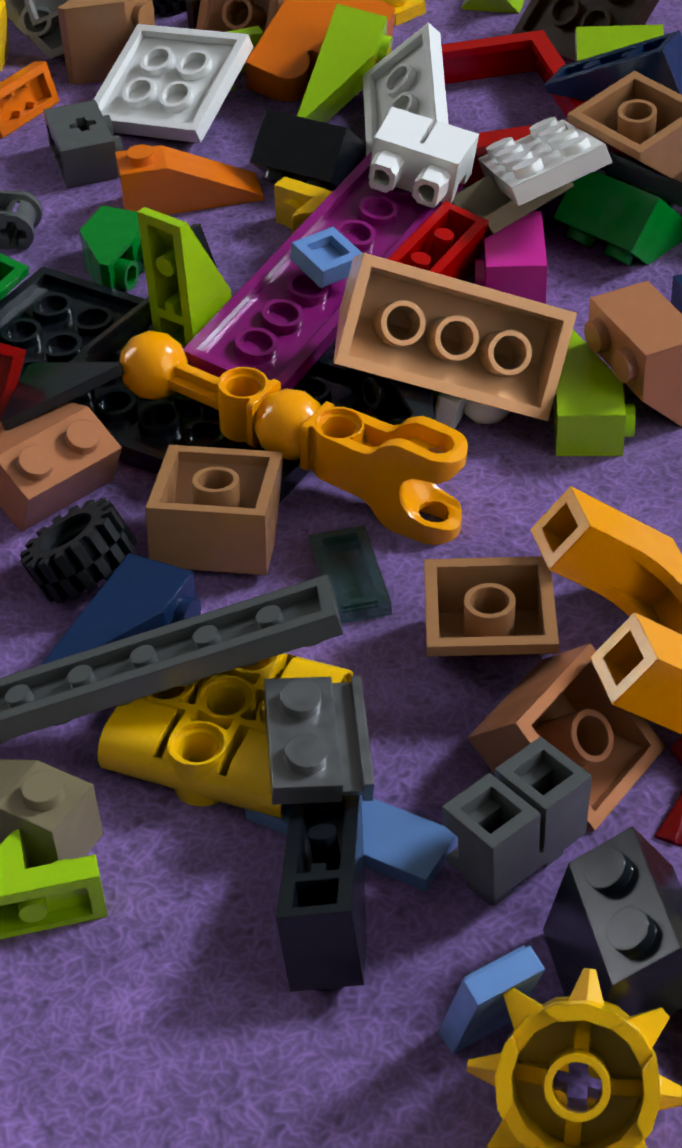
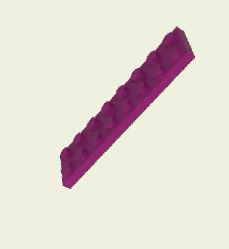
[183,151,464,390]

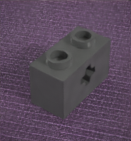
[43,100,124,188]

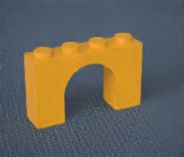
[530,486,682,734]

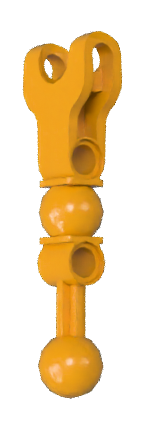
[119,330,468,545]

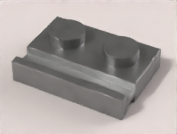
[264,676,375,805]

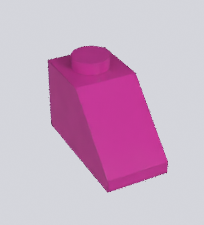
[474,211,547,304]

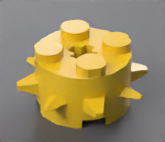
[467,968,682,1148]

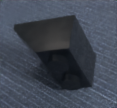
[249,109,366,191]
[543,826,682,1016]

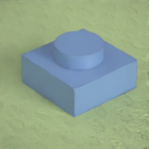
[290,227,362,288]

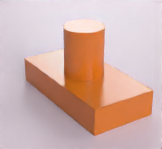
[0,61,60,138]

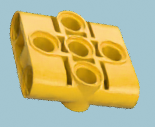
[97,653,354,819]

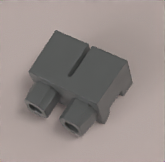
[442,736,592,905]

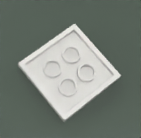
[93,24,253,143]

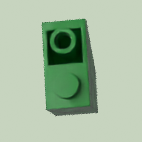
[79,205,145,292]

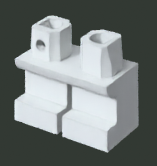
[368,107,479,208]

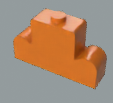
[245,0,395,102]

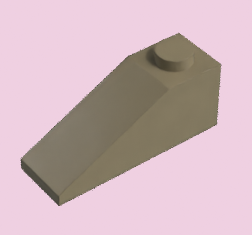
[0,759,103,867]

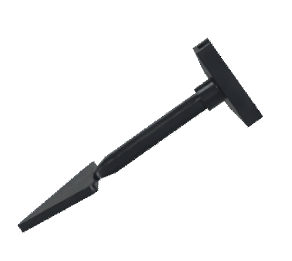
[0,224,217,431]

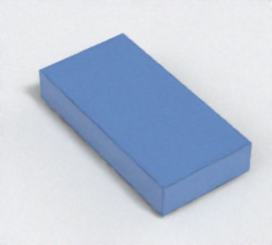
[439,945,545,1054]

